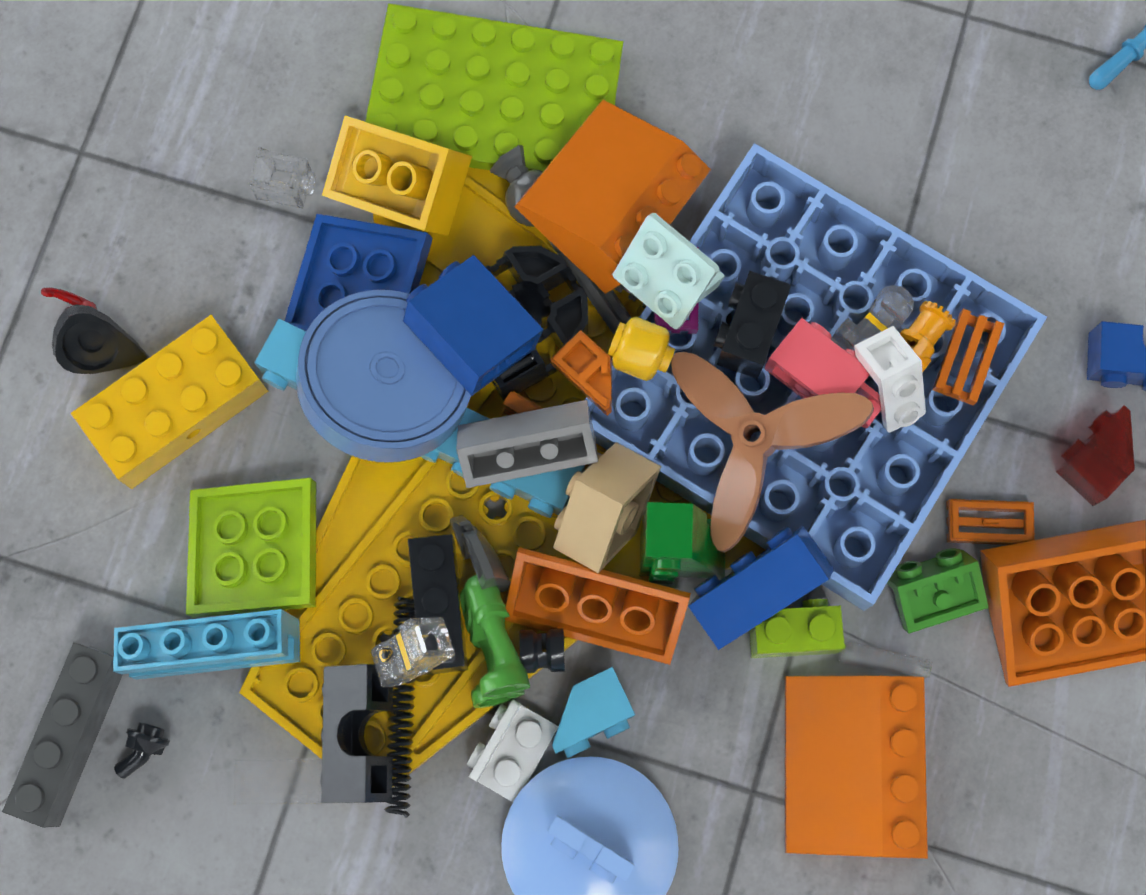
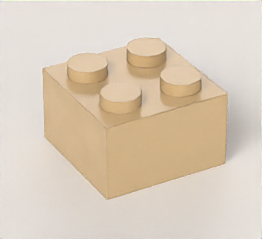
[553,442,661,573]

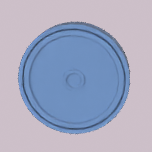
[296,290,471,462]

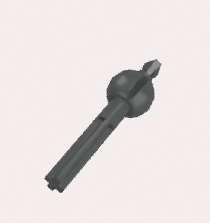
[490,145,632,334]

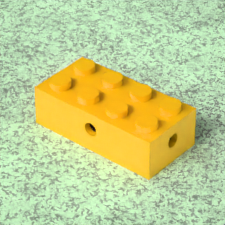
[71,315,269,489]

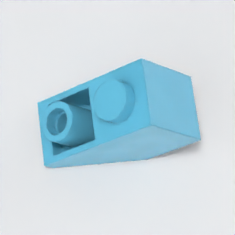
[552,667,635,758]

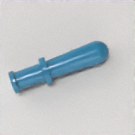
[1089,25,1146,90]

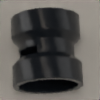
[519,628,565,673]

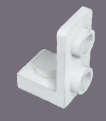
[854,326,926,433]

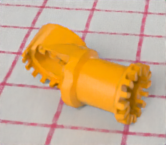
[900,301,956,372]

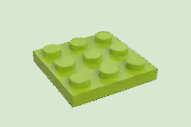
[186,478,316,618]

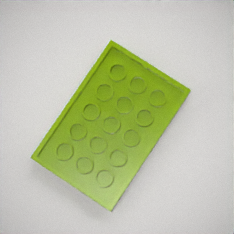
[365,3,624,171]

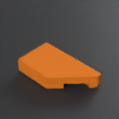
[550,330,612,416]

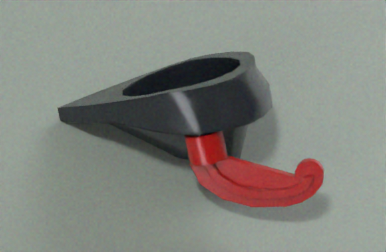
[41,288,149,374]

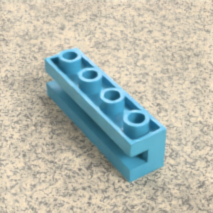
[113,609,300,680]

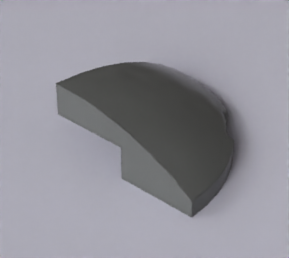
[450,515,511,593]

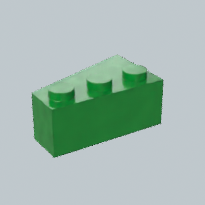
[639,502,725,584]

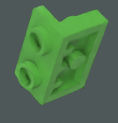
[887,548,989,634]

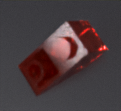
[1056,405,1135,506]

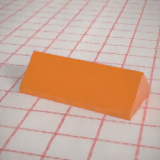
[505,547,691,665]

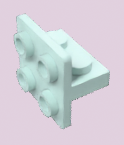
[613,213,725,329]

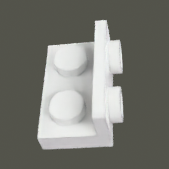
[467,699,559,802]

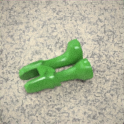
[459,575,530,708]

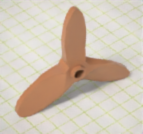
[671,352,874,552]

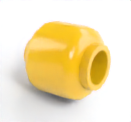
[607,317,675,381]

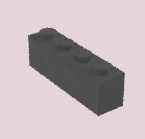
[2,642,123,828]

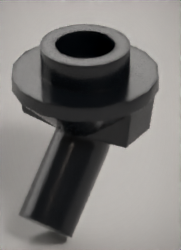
[114,722,170,779]

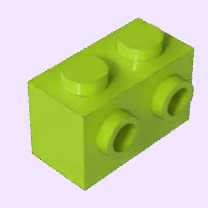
[749,599,845,658]

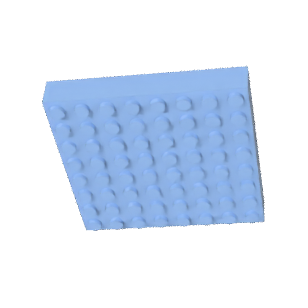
[585,143,1047,611]

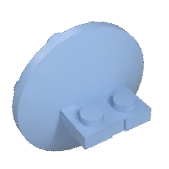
[501,756,679,895]

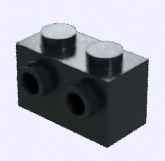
[714,271,791,379]

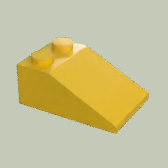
[322,116,472,236]

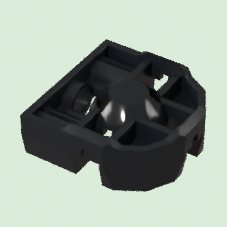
[486,246,588,402]

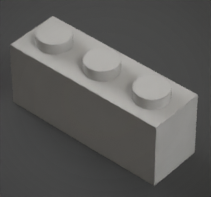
[456,400,598,488]

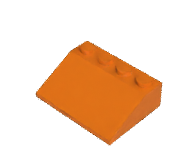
[514,100,711,294]
[980,520,1146,687]
[785,675,928,859]

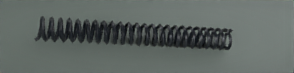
[384,596,417,818]

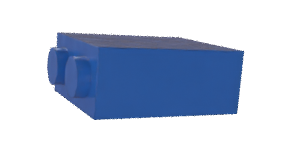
[403,255,543,396]

